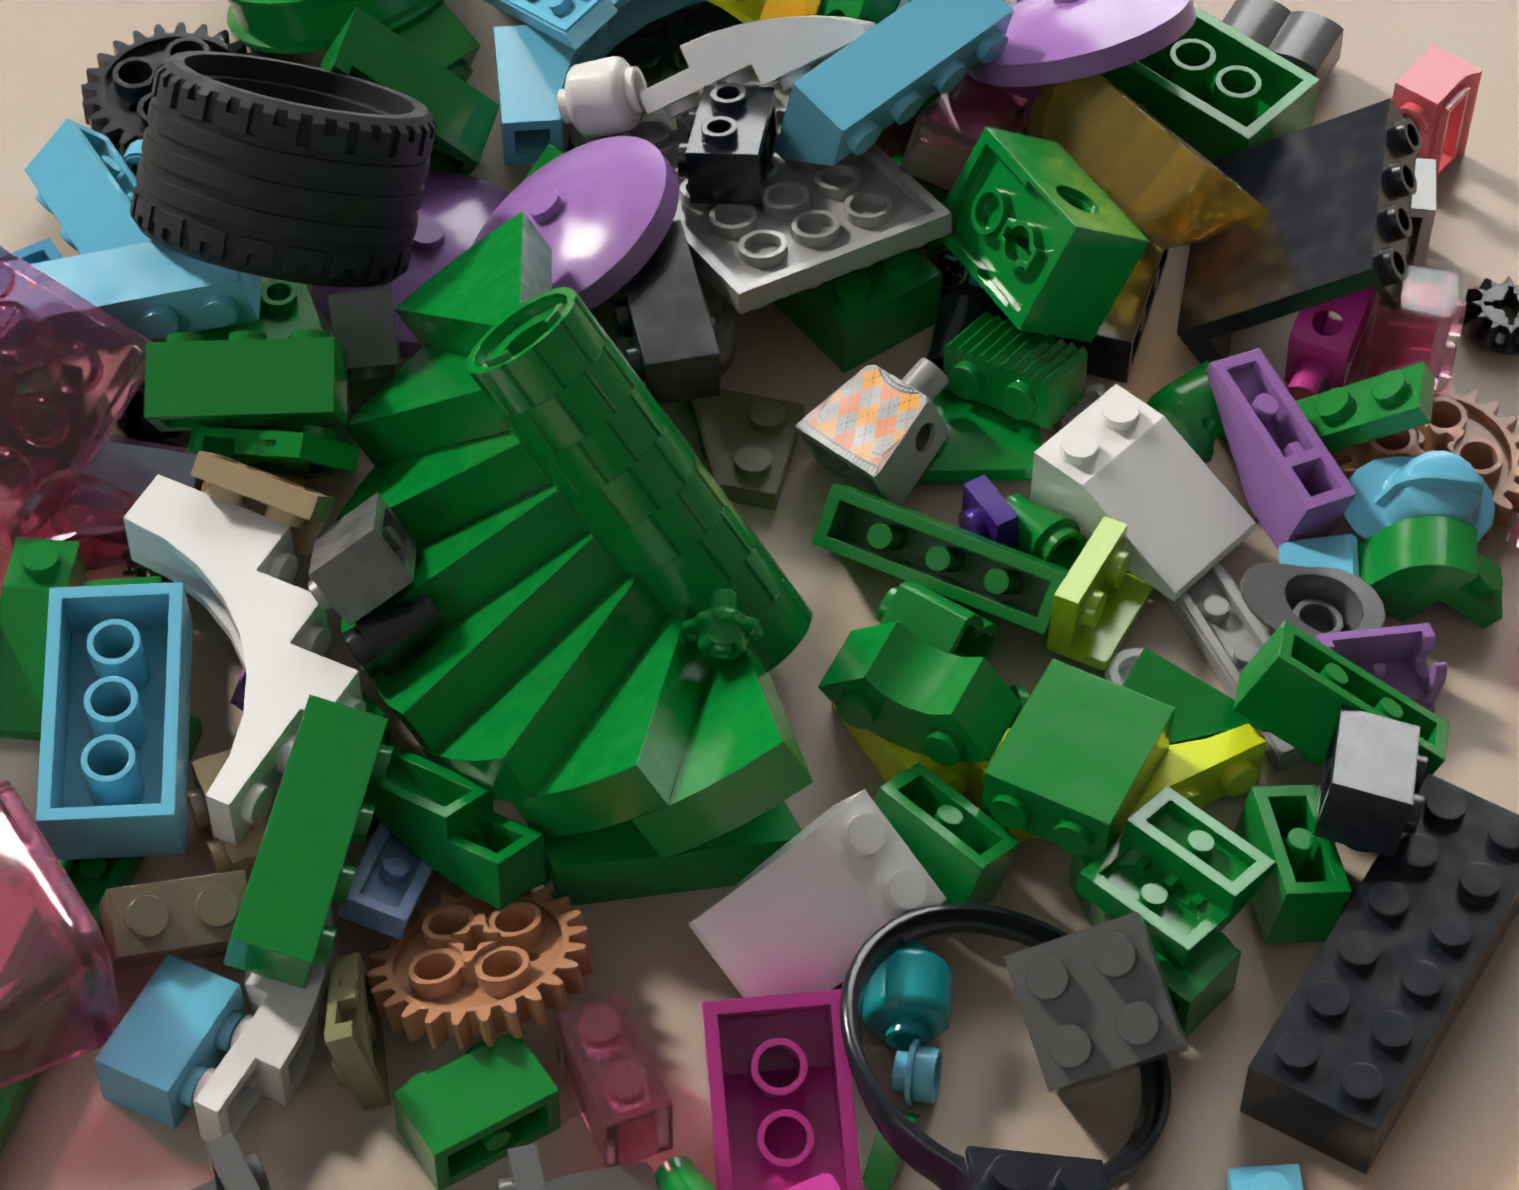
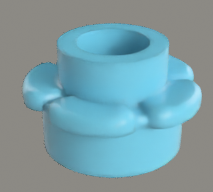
[892,1038,942,1108]

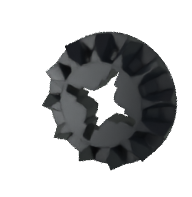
[1460,276,1519,355]

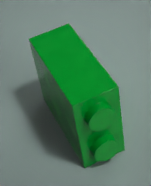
[981,659,1175,860]

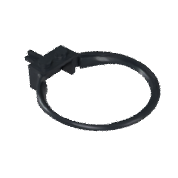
[840,903,1172,1190]

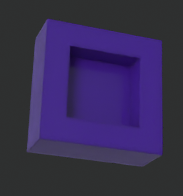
[958,475,1019,549]

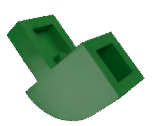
[1358,516,1503,629]

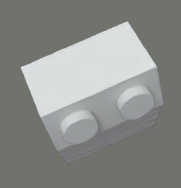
[1030,384,1256,602]
[688,789,947,998]

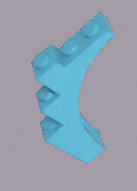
[494,0,706,166]

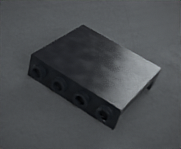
[1177,98,1421,363]

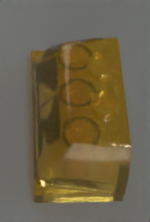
[1026,74,1270,249]

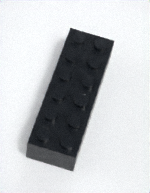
[1239,773,1519,1174]

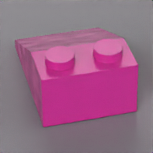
[701,989,862,1190]

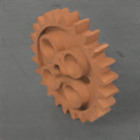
[1332,380,1519,540]
[367,886,593,1050]

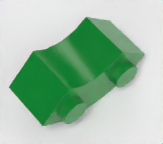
[818,621,1021,766]

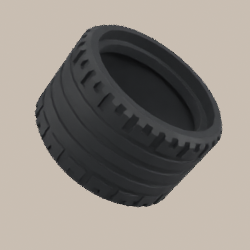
[130,51,437,288]

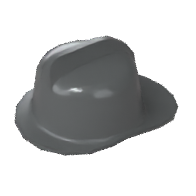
[1240,563,1385,638]

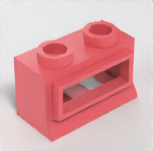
[1392,45,1482,179]

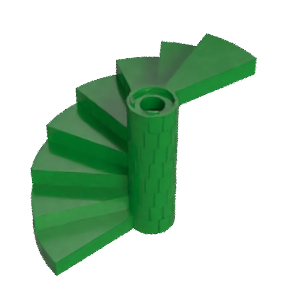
[335,211,813,860]

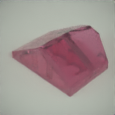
[7,469,136,572]

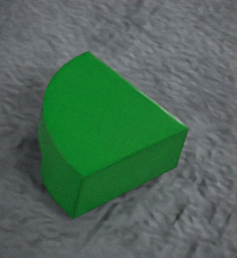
[862,1108,921,1190]

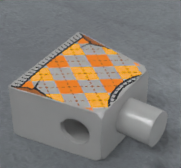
[795,358,949,505]

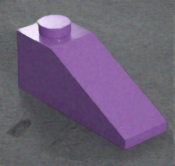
[1206,348,1357,551]

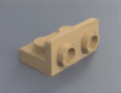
[190,451,336,556]

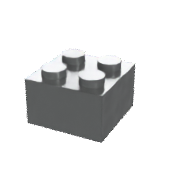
[1004,911,1189,1095]

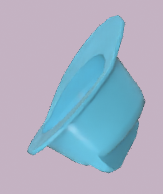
[1344,451,1495,542]

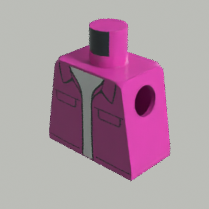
[1284,287,1377,401]

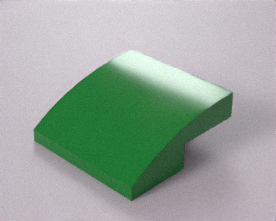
[919,389,1042,482]
[1075,786,1275,968]

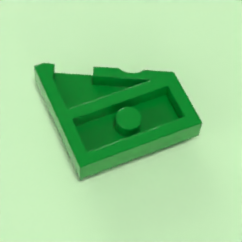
[188,425,360,478]

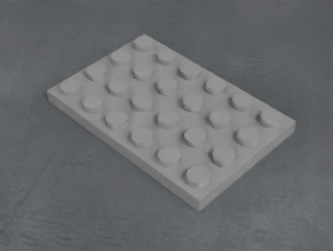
[569,69,952,314]

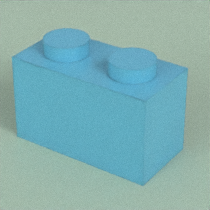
[94,953,246,1129]

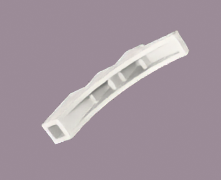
[123,474,366,846]

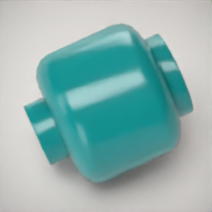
[862,942,952,1051]

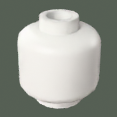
[557,56,647,139]

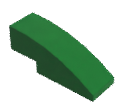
[363,745,546,910]

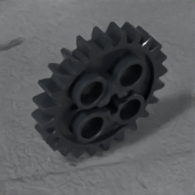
[81,22,259,158]

